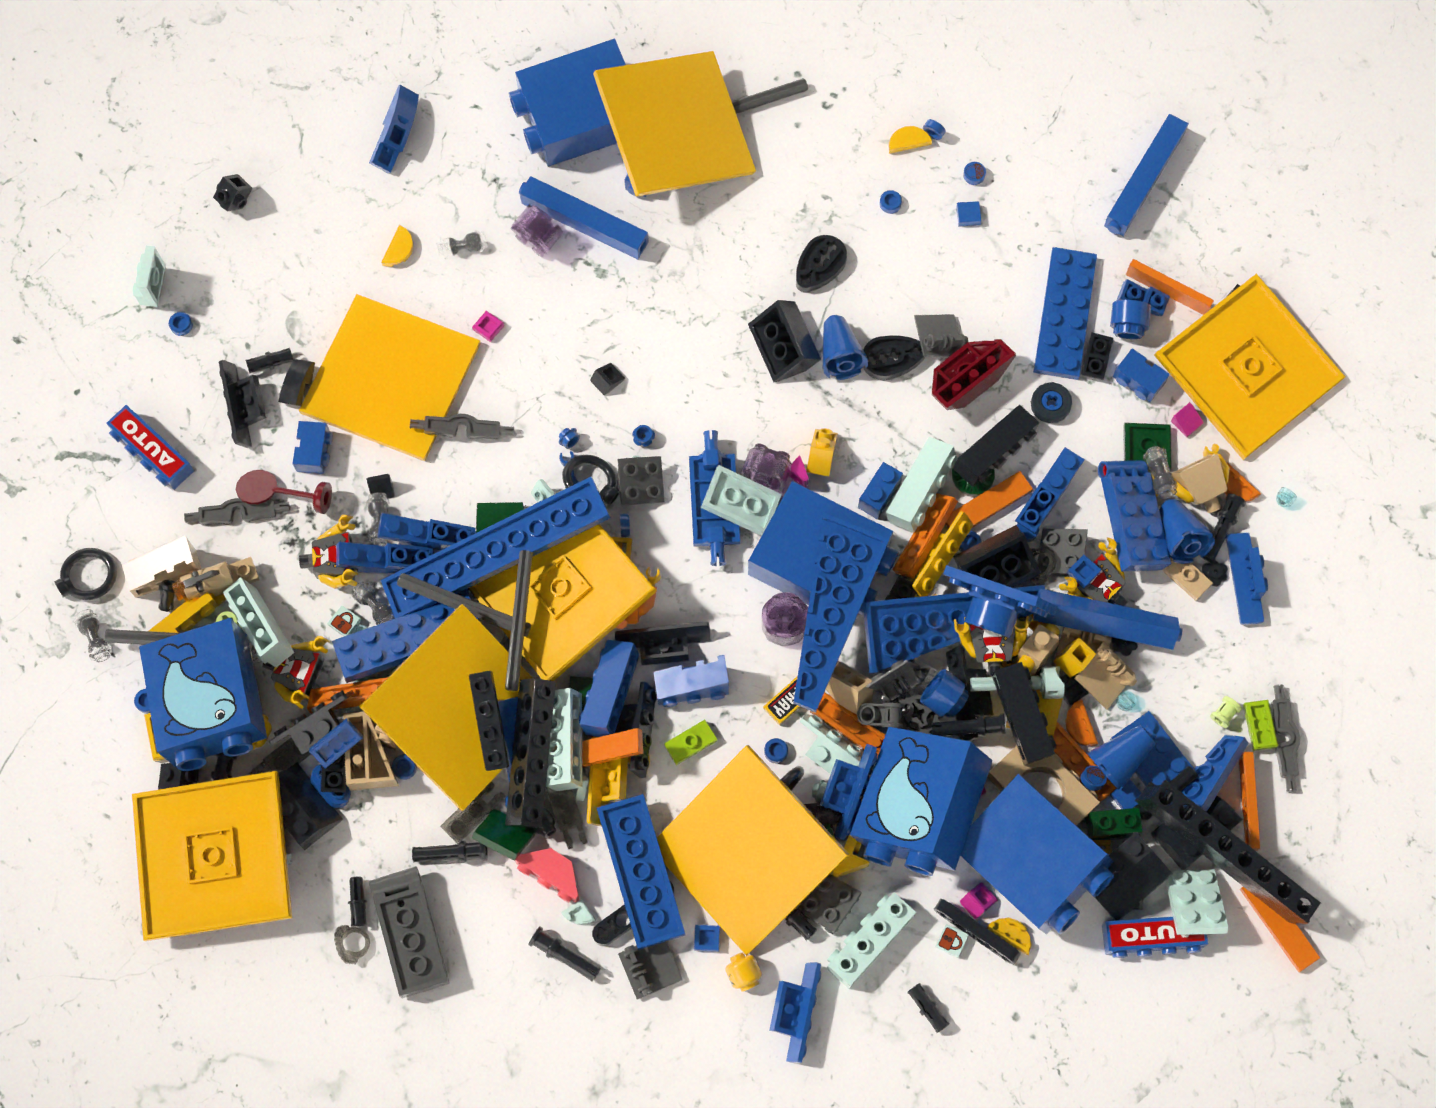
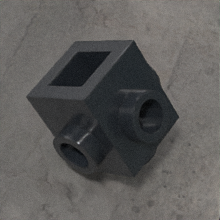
[213,174,252,212]

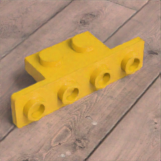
[912,511,973,597]
[149,592,227,633]
[587,736,628,827]

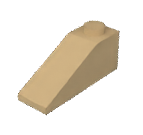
[826,661,873,714]

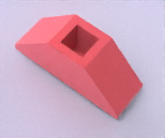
[515,848,580,903]

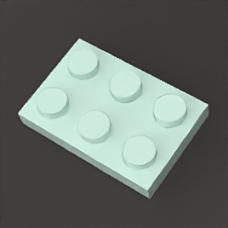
[701,465,782,536]
[1166,869,1228,935]

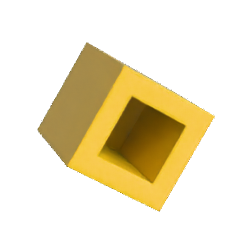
[1053,638,1096,678]

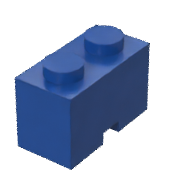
[1113,348,1170,402]
[292,421,333,474]
[858,462,903,520]

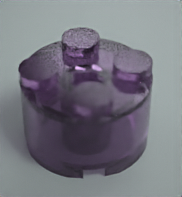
[510,204,563,257]
[740,443,792,494]
[761,592,808,646]

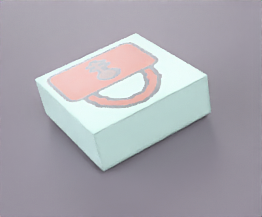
[327,606,362,637]
[935,924,968,958]

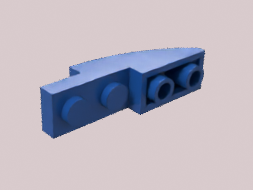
[369,85,419,173]
[1015,447,1085,534]
[377,513,476,550]
[336,542,433,573]

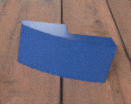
[1116,279,1170,317]

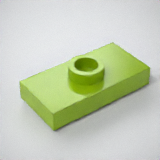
[1243,700,1278,751]
[664,719,717,766]

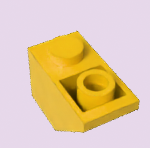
[806,428,838,476]

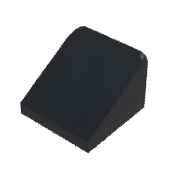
[590,362,625,395]
[366,474,395,501]
[1060,674,1089,706]

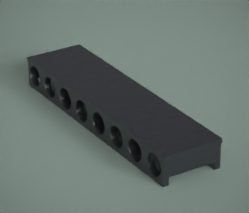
[1135,780,1321,924]

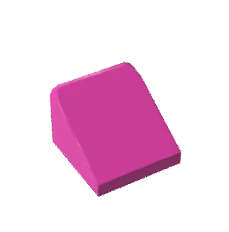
[1171,402,1204,438]
[788,455,809,488]
[960,882,998,919]

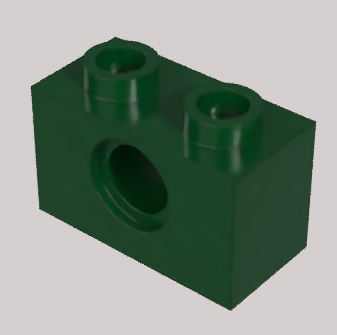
[1086,808,1143,840]

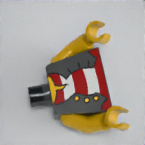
[299,515,358,589]
[1059,537,1129,606]
[954,616,1030,676]
[262,636,330,709]

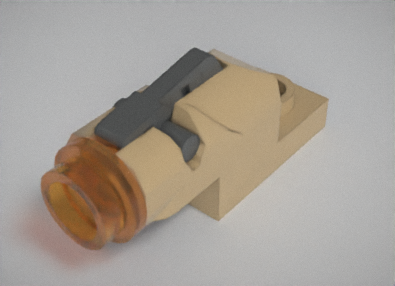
[172,557,260,601]

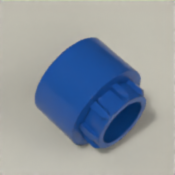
[1110,300,1152,340]
[920,669,969,717]

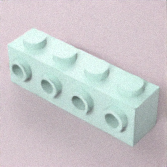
[886,437,957,533]
[223,577,294,667]
[546,688,582,791]
[827,892,916,989]

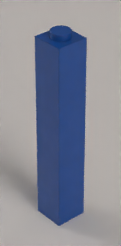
[1104,113,1189,237]
[519,176,649,260]
[1033,588,1183,650]

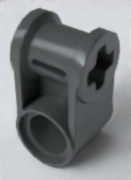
[857,703,904,728]

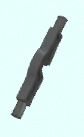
[410,413,514,439]
[184,498,290,525]
[1271,684,1300,792]

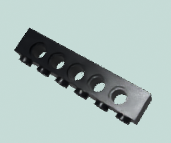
[505,678,556,828]

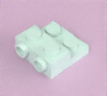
[133,245,166,307]

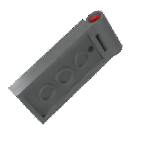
[369,866,450,999]

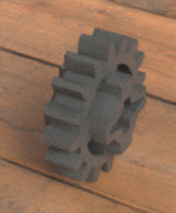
[897,690,943,734]

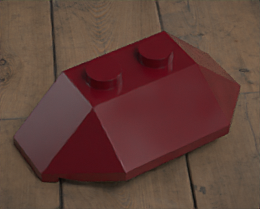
[932,339,1016,411]

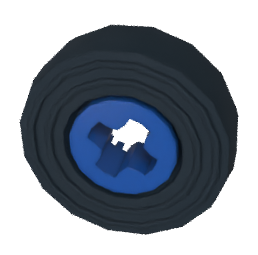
[1030,382,1072,423]

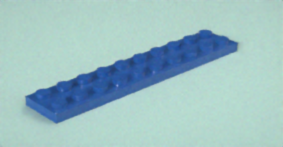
[380,477,611,619]

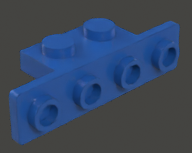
[1226,533,1268,625]
[820,744,878,840]
[769,962,821,1063]

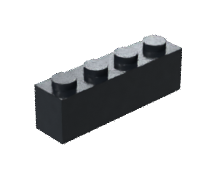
[953,404,1040,487]
[991,662,1056,765]

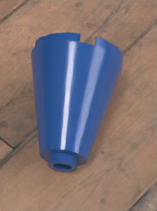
[822,315,868,380]
[1159,499,1215,564]
[1088,725,1157,790]

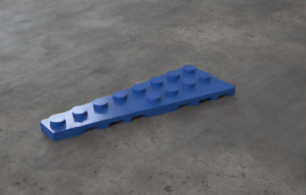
[793,513,890,713]
[863,585,1045,673]

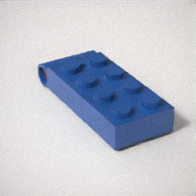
[1098,460,1171,572]

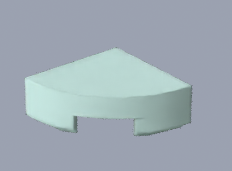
[574,768,589,801]
[561,899,595,925]

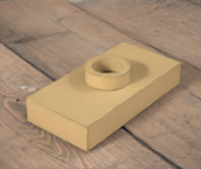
[1162,558,1213,601]

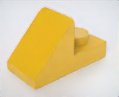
[833,832,870,878]

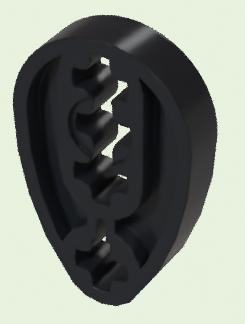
[796,235,847,293]
[863,335,925,381]

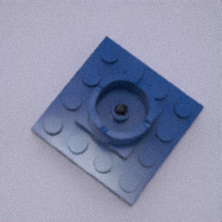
[943,565,1058,638]

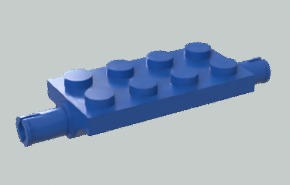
[689,430,740,566]

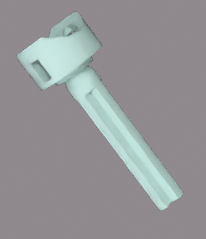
[970,666,1064,699]

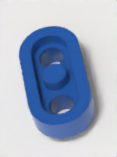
[311,764,351,808]

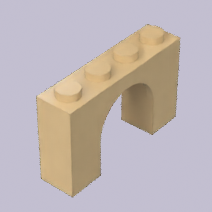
[987,746,1100,826]

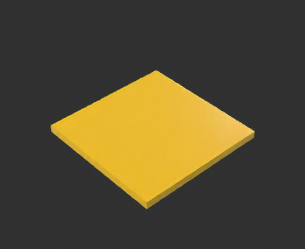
[593,51,756,197]
[1154,273,1345,460]
[299,294,481,461]
[468,524,657,681]
[359,604,533,811]
[657,745,850,956]
[132,771,292,941]

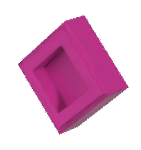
[472,310,504,342]

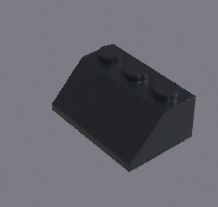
[748,300,821,382]
[953,525,1041,588]
[278,764,343,850]
[1150,796,1243,870]
[1095,832,1173,921]

